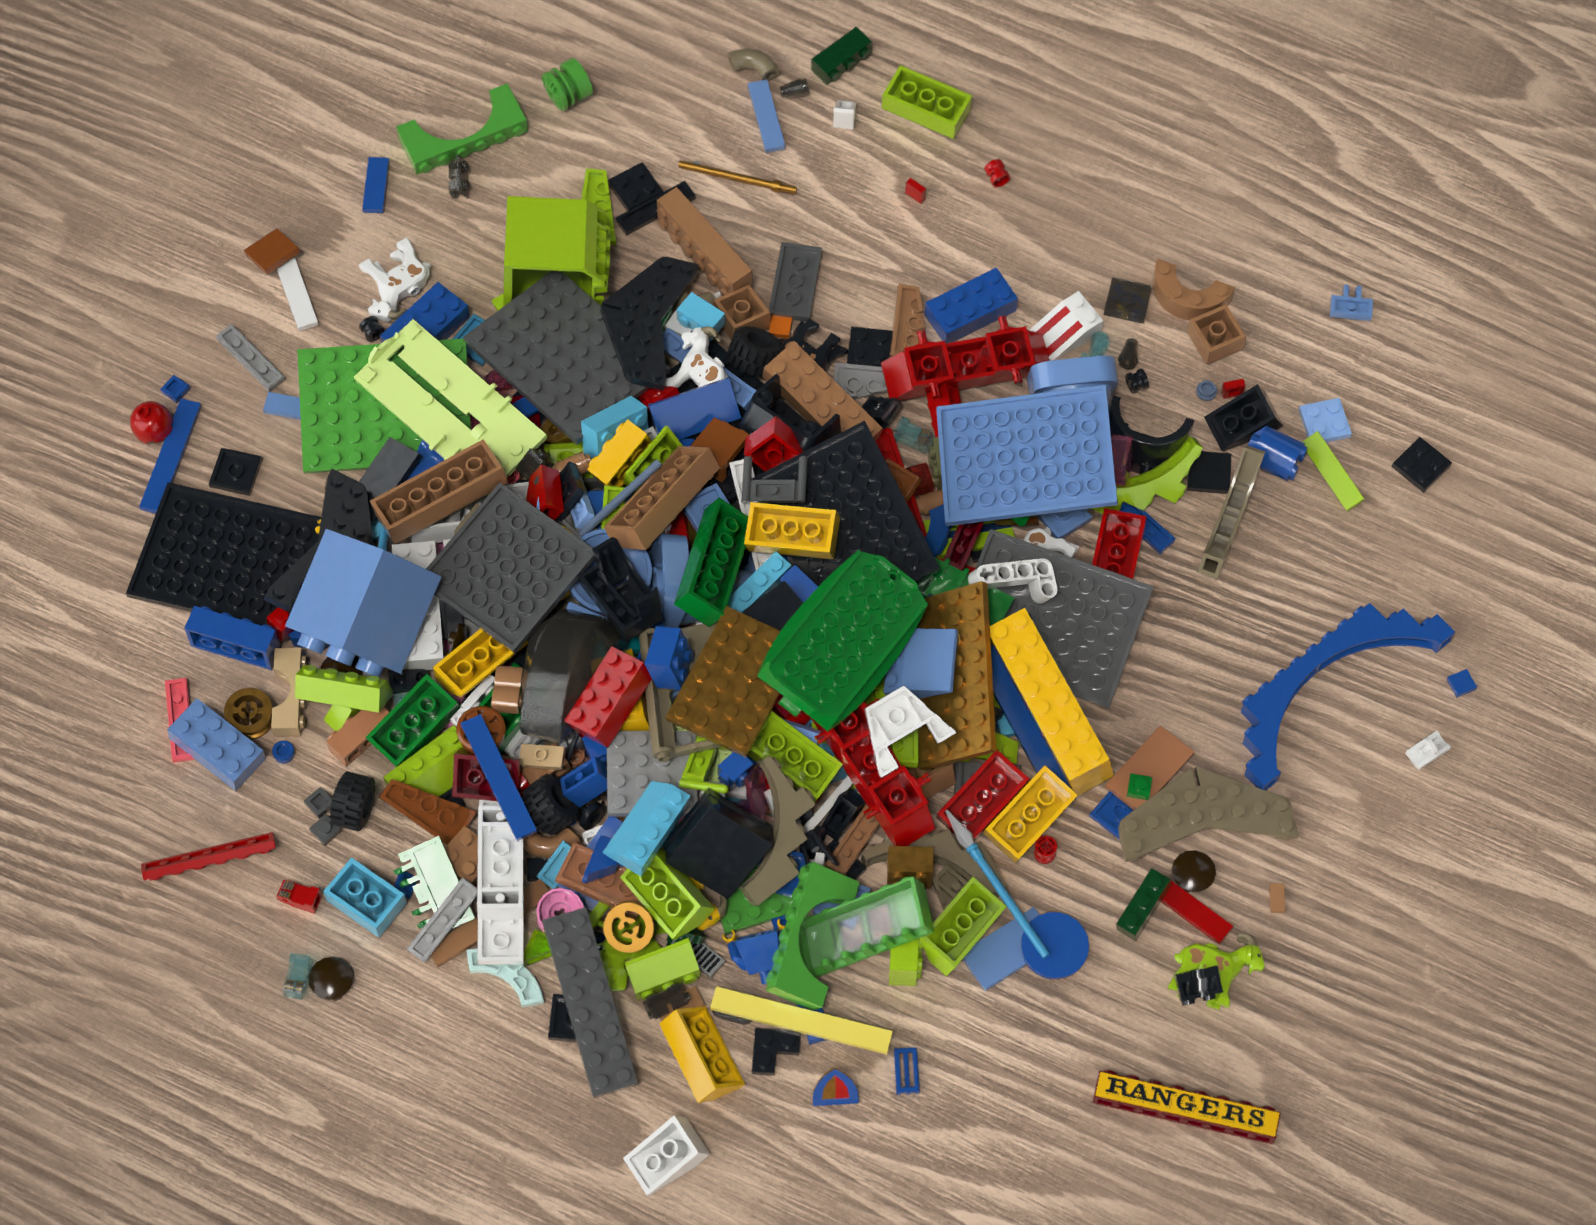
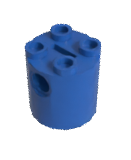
[1248,426,1308,481]

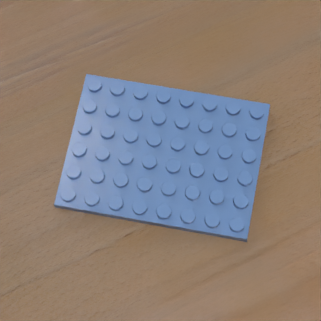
[936,385,1118,526]

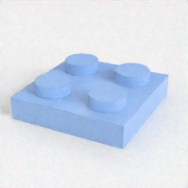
[1298,398,1352,443]

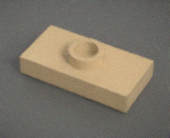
[519,744,566,770]

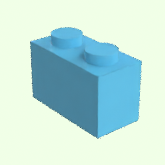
[677,292,725,341]

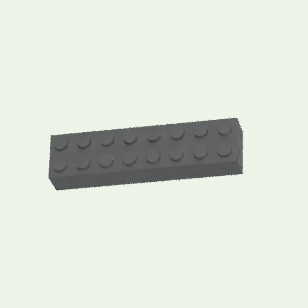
[542,907,638,1099]

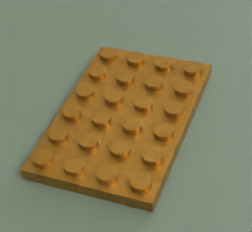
[665,606,780,758]

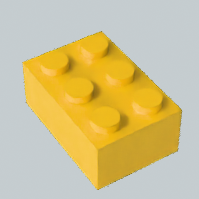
[587,419,652,487]

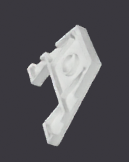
[865,686,956,778]

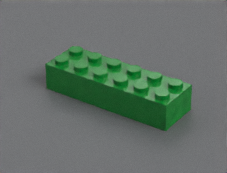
[674,497,748,627]

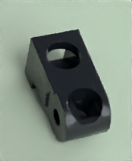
[388,669,429,697]

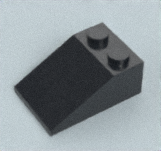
[1204,384,1284,451]

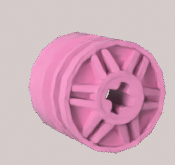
[536,888,583,936]

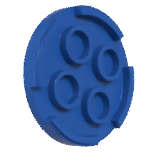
[1021,912,1089,979]

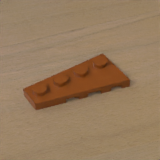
[378,779,477,846]

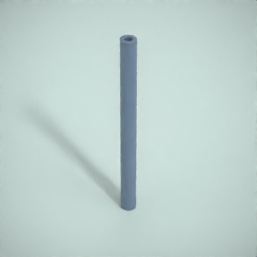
[577,459,662,537]

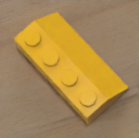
[433,629,528,698]
[659,1006,745,1103]

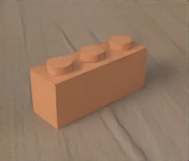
[326,707,389,767]

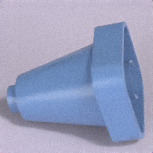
[1027,356,1118,410]
[648,533,753,636]

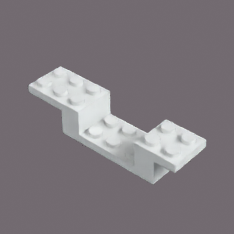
[477,800,524,965]

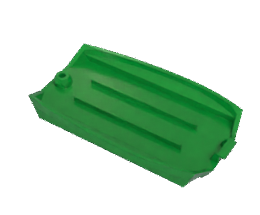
[757,550,928,732]

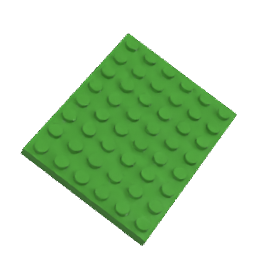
[297,339,471,474]

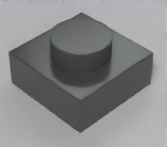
[304,787,332,819]
[309,814,341,846]

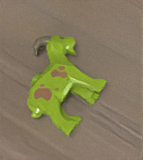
[1168,933,1265,1010]

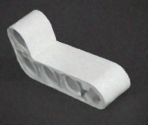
[968,558,1057,604]

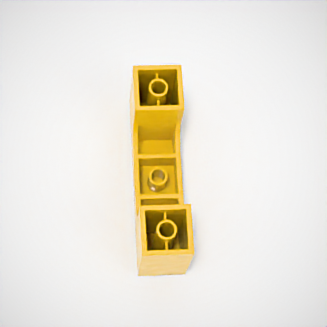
[990,608,1114,796]

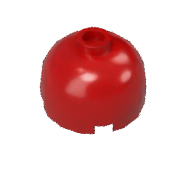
[130,401,173,444]

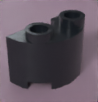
[862,396,902,430]
[1174,966,1223,1006]

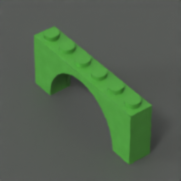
[396,83,528,175]
[765,862,860,1011]

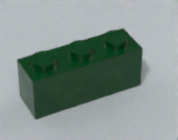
[811,26,872,85]
[1116,868,1171,941]

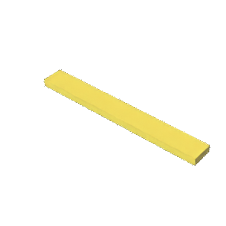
[710,987,893,1055]

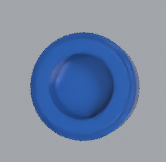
[272,740,295,764]

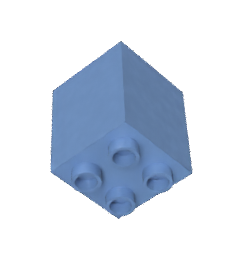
[285,529,441,678]

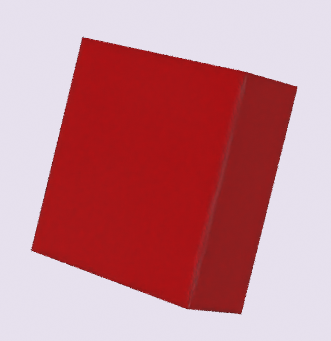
[905,178,926,204]
[1221,378,1246,399]

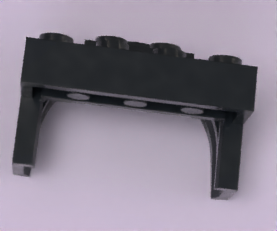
[578,537,663,642]

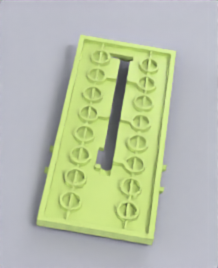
[354,319,547,496]

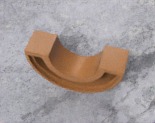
[1153,259,1235,320]

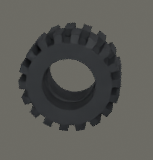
[726,326,784,377]
[330,771,376,832]
[521,774,579,835]

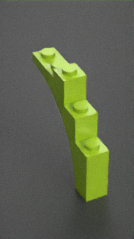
[1091,436,1203,514]

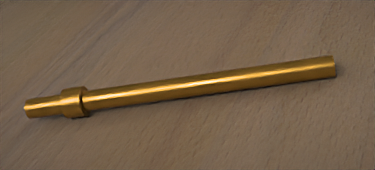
[678,160,797,195]

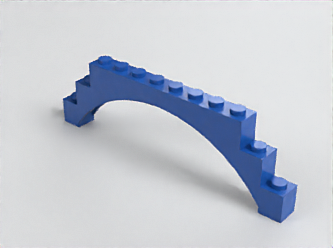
[1241,603,1455,791]

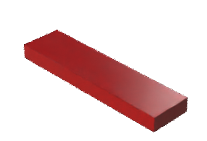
[1161,873,1233,945]

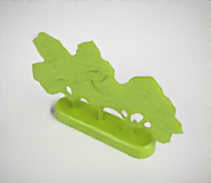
[589,902,667,991]

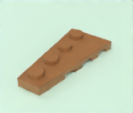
[889,283,928,358]

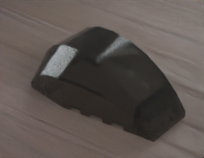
[520,608,631,744]

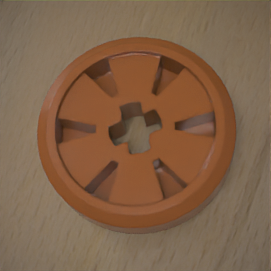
[456,706,506,753]

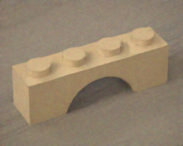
[271,648,307,737]

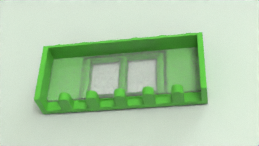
[799,877,934,978]

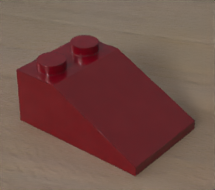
[452,747,520,801]

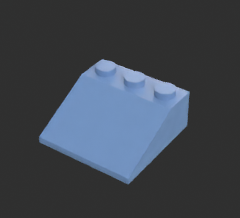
[883,629,958,699]

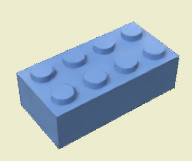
[167,698,265,791]

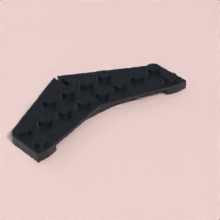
[600,257,699,391]
[263,468,374,613]

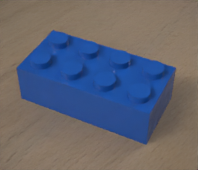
[925,267,1018,343]
[380,282,470,343]
[184,606,281,671]

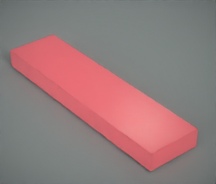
[165,678,195,763]

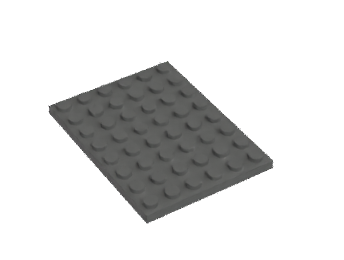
[463,271,670,445]
[975,529,1154,709]

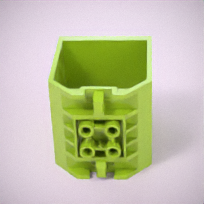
[503,196,610,307]

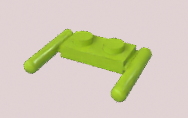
[679,737,728,794]

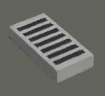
[691,943,725,979]

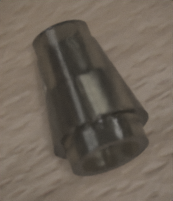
[779,77,810,98]
[1118,338,1138,370]

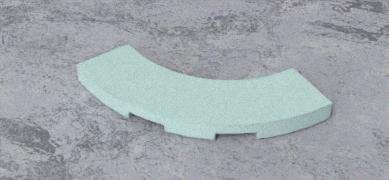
[466,949,544,1008]

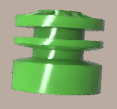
[542,58,593,111]

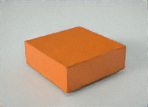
[769,315,792,339]

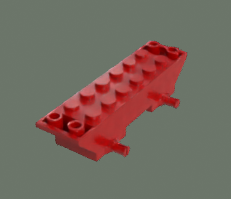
[881,316,1049,401]
[809,698,935,846]

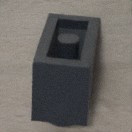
[821,788,866,841]

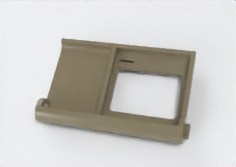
[639,621,722,762]

